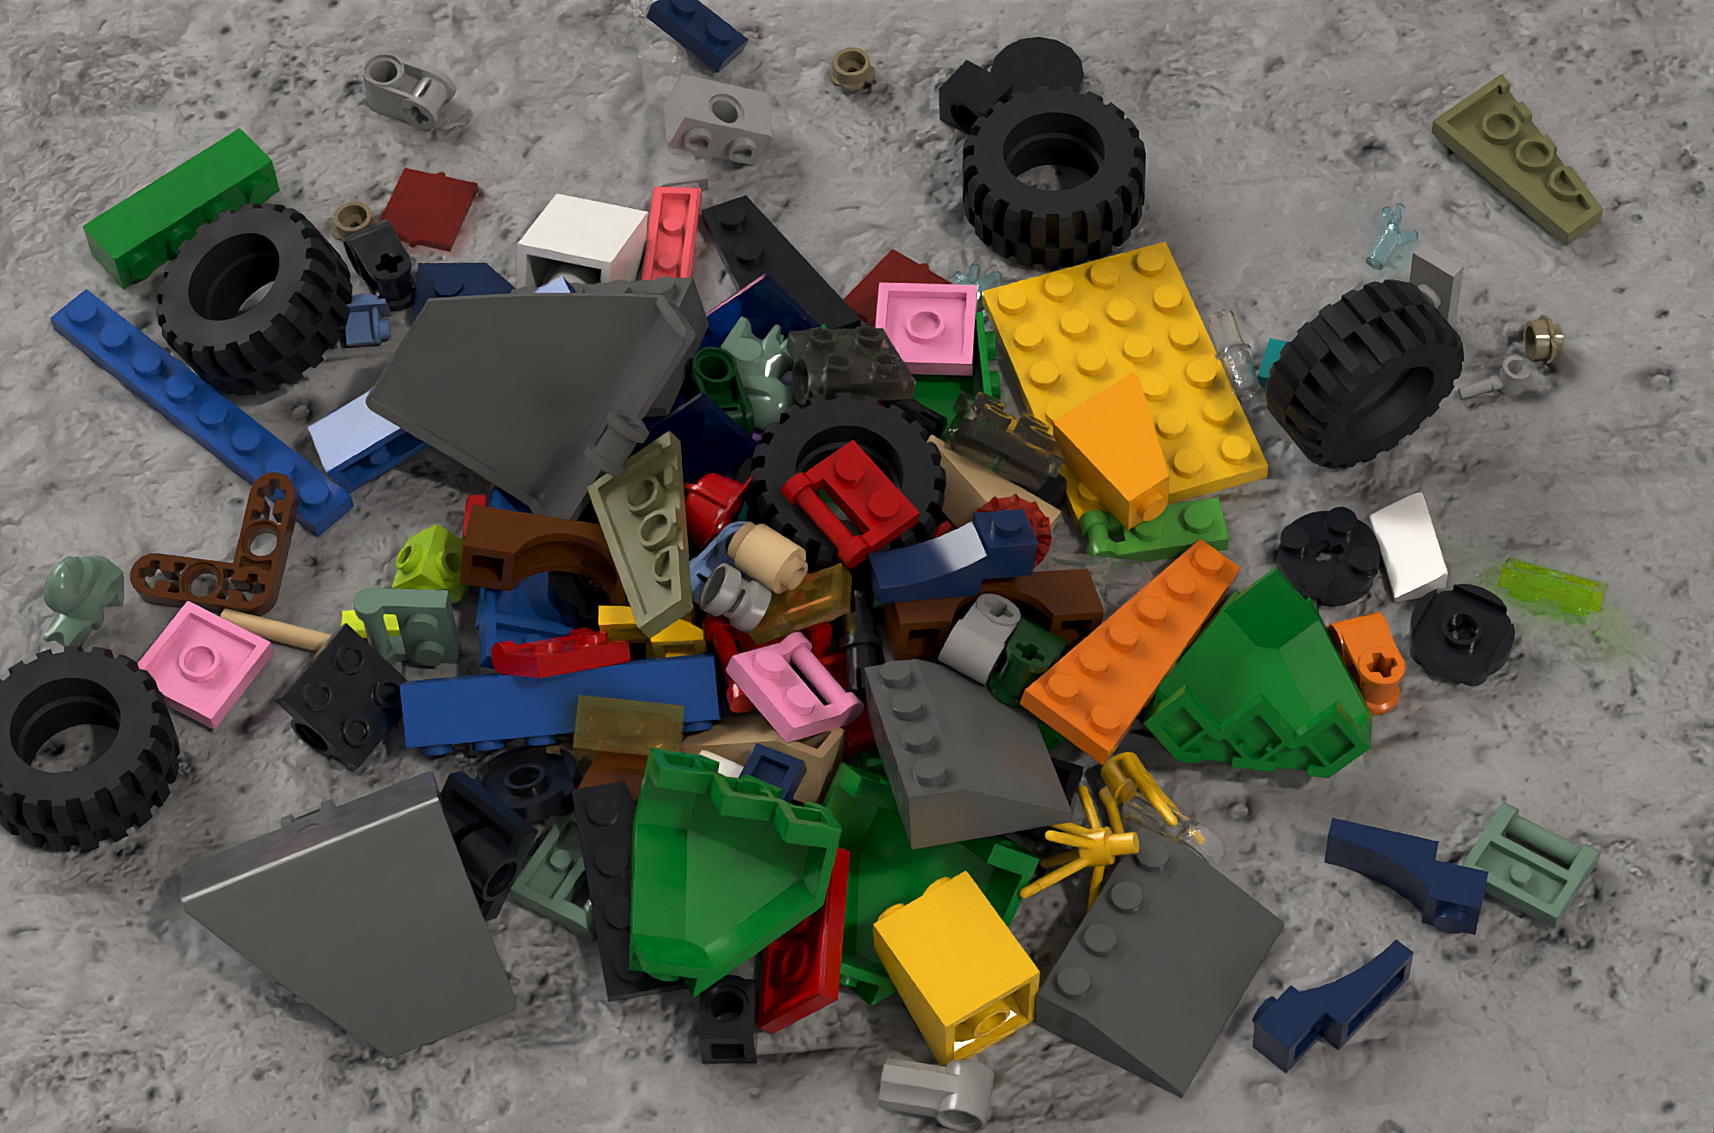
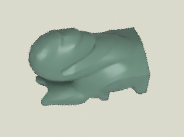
[721,316,820,430]
[43,555,124,646]

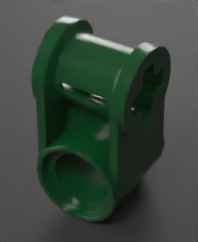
[684,347,754,444]
[987,616,1068,708]

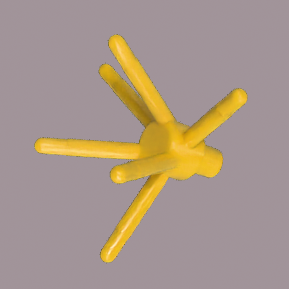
[1019,785,1139,915]

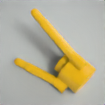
[1098,752,1205,860]

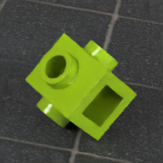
[392,524,469,604]

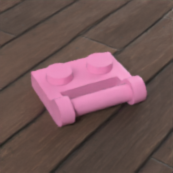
[725,632,864,743]

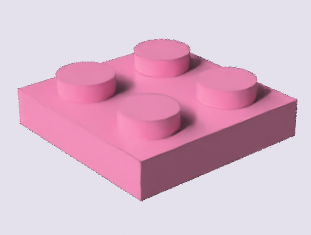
[873,283,977,376]
[137,601,274,730]

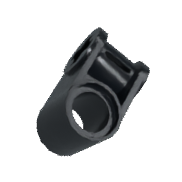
[342,219,416,311]

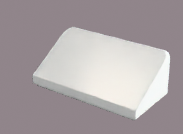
[1369,492,1448,602]

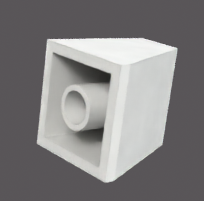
[516,194,648,289]

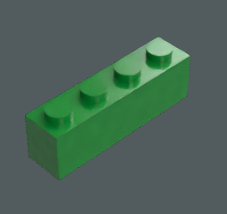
[83,128,280,289]

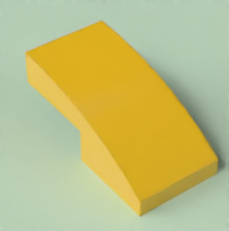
[599,606,708,658]

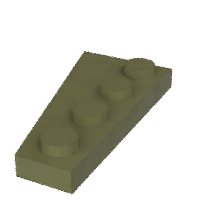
[1432,74,1603,246]
[587,431,693,638]

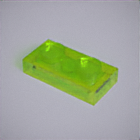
[1497,557,1609,616]

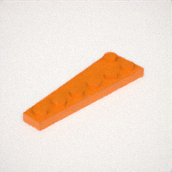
[1020,539,1241,765]

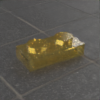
[748,563,852,645]
[573,695,686,757]

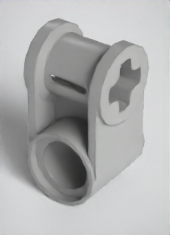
[362,53,456,130]
[938,593,1021,686]

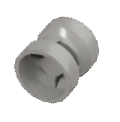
[698,563,772,633]

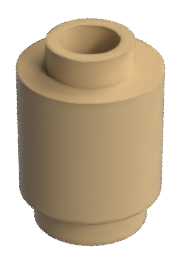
[728,522,808,594]

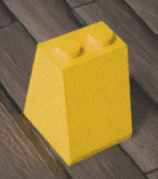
[873,871,1040,1067]

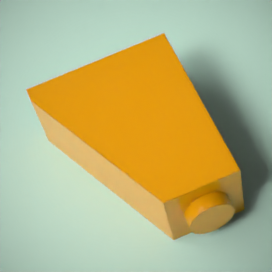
[1053,372,1169,530]

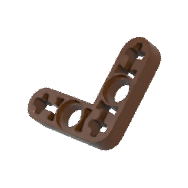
[130,472,299,617]

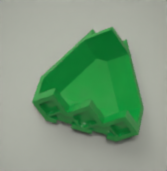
[1143,567,1373,778]
[629,748,842,999]
[822,762,1040,1007]

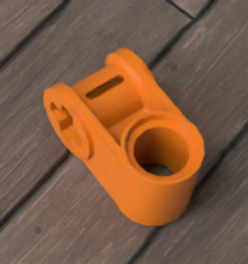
[1327,611,1406,715]

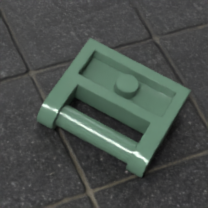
[353,588,461,666]
[1461,802,1601,929]
[510,811,596,941]

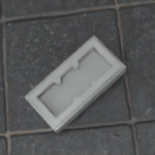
[1409,242,1464,329]

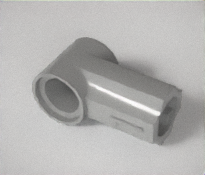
[878,1058,995,1133]

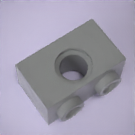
[663,74,773,166]

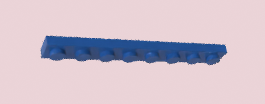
[50,289,354,538]

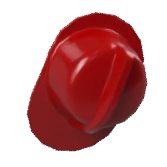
[684,473,753,553]

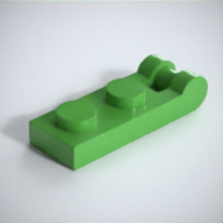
[1079,497,1229,568]

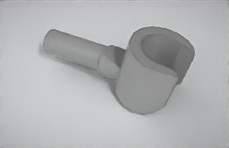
[1458,356,1530,400]

